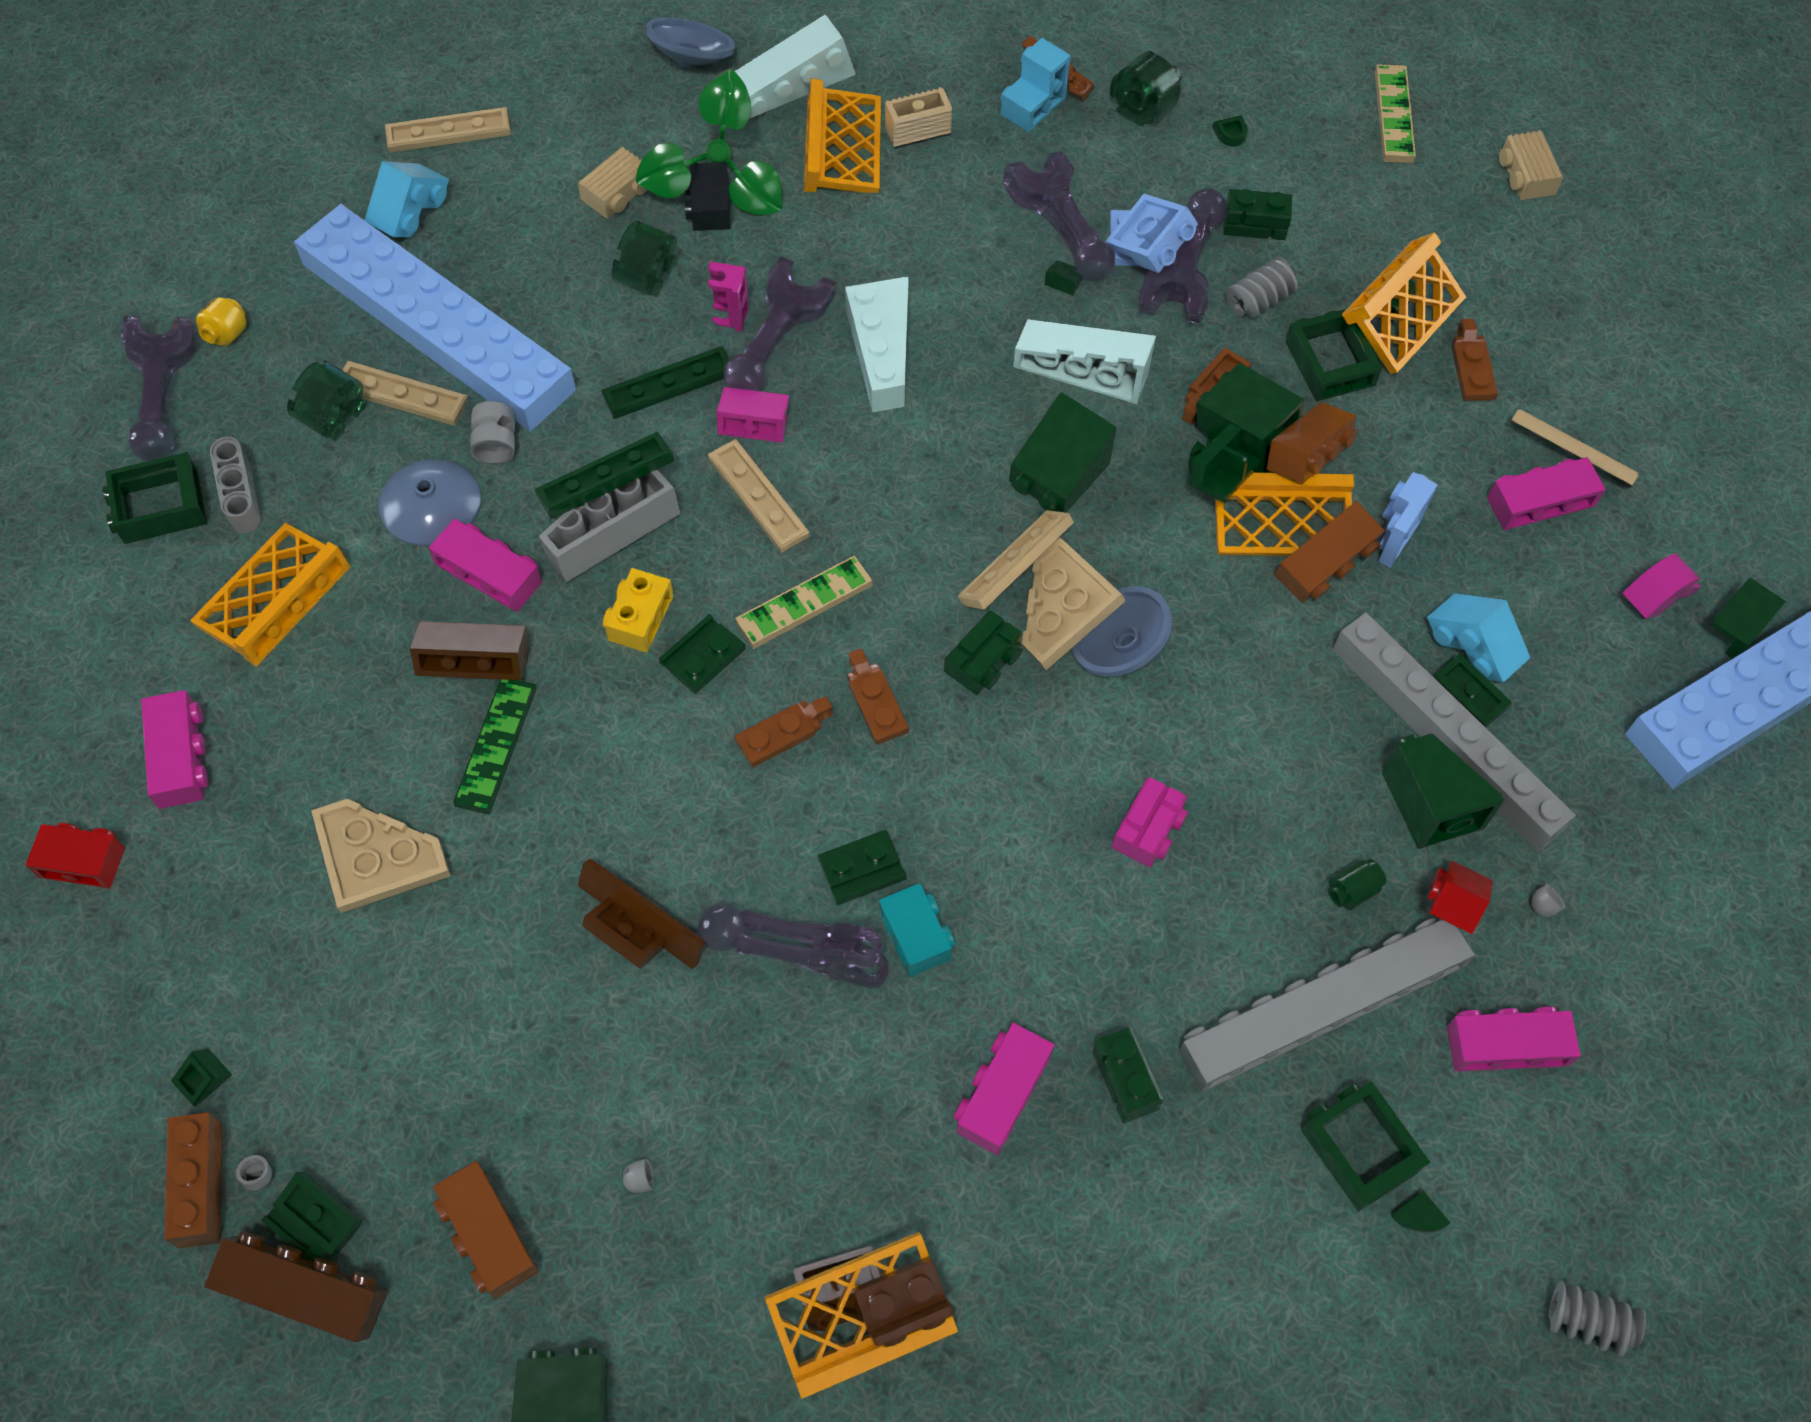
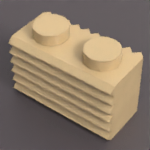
[885,87,952,147]
[1499,130,1563,200]
[578,147,647,219]

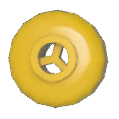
[196,297,247,346]

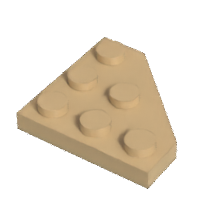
[1021,537,1125,670]
[311,799,451,913]

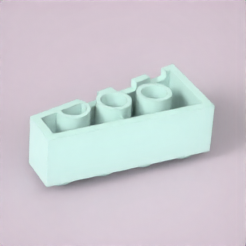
[735,15,856,119]
[845,277,908,412]
[1013,319,1156,404]

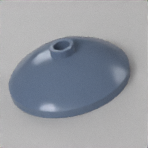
[645,17,735,68]
[378,459,481,546]
[1072,586,1173,677]

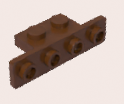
[578,858,705,969]

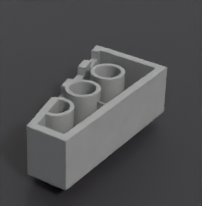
[539,470,680,583]

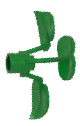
[636,70,783,215]

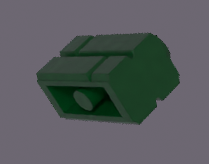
[1223,189,1292,240]
[944,611,1023,695]
[1092,1027,1164,1124]

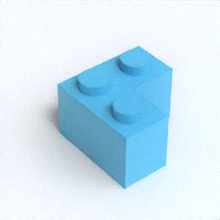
[1000,38,1071,132]
[365,161,449,237]
[1427,593,1531,683]

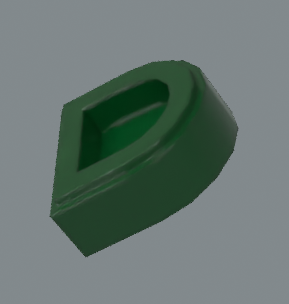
[1212,115,1248,146]

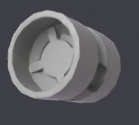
[470,401,516,464]

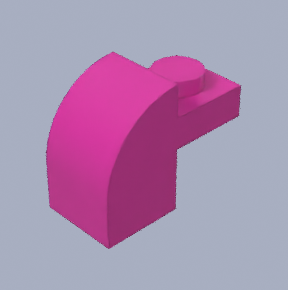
[1623,553,1701,618]

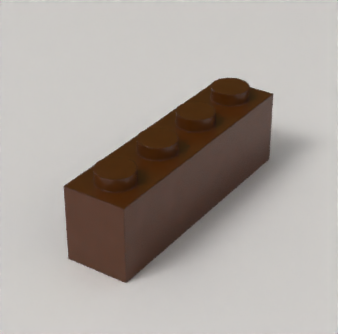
[204,1231,388,1342]

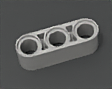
[210,437,261,533]

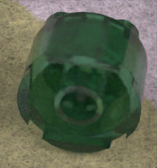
[1110,51,1182,126]
[612,220,677,297]
[287,360,367,441]

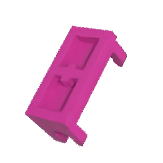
[708,261,749,332]
[717,387,789,443]

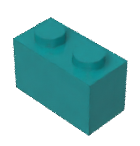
[879,883,955,978]

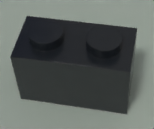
[685,162,731,231]

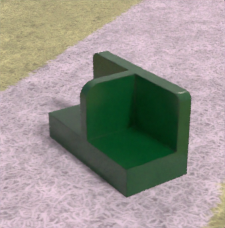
[1189,423,1260,502]
[1711,578,1786,659]

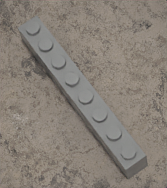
[1333,612,1576,853]
[1179,918,1475,1093]

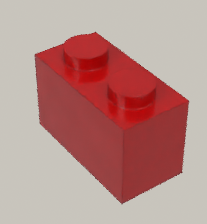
[25,823,125,889]
[1427,860,1493,934]

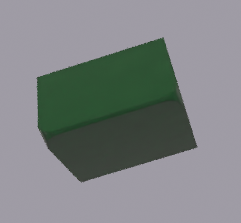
[1044,260,1086,296]
[171,1049,232,1107]

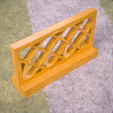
[803,78,881,193]
[1342,232,1466,374]
[1215,473,1354,556]
[190,523,351,667]
[764,1232,958,1399]

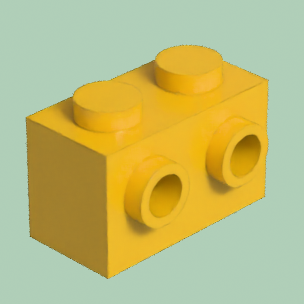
[603,568,674,653]

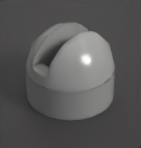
[1531,884,1565,917]
[236,1155,272,1192]
[623,1158,654,1193]

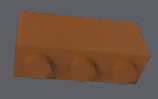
[1267,402,1357,484]
[1274,501,1385,603]
[164,1112,222,1249]
[433,1160,539,1300]

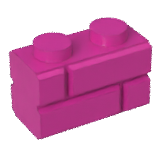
[1111,777,1189,868]

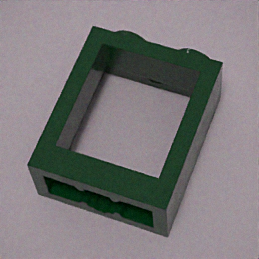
[1285,309,1382,402]
[102,452,207,544]
[1301,1081,1431,1212]

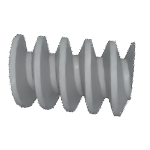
[1226,256,1298,319]
[1549,1279,1646,1358]

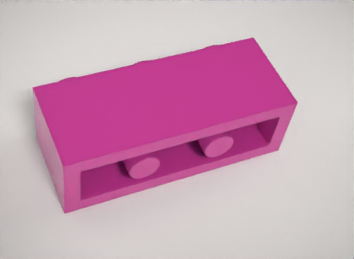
[1487,457,1606,530]
[428,518,542,612]
[141,690,209,809]
[1447,1007,1581,1072]
[954,1023,1055,1156]

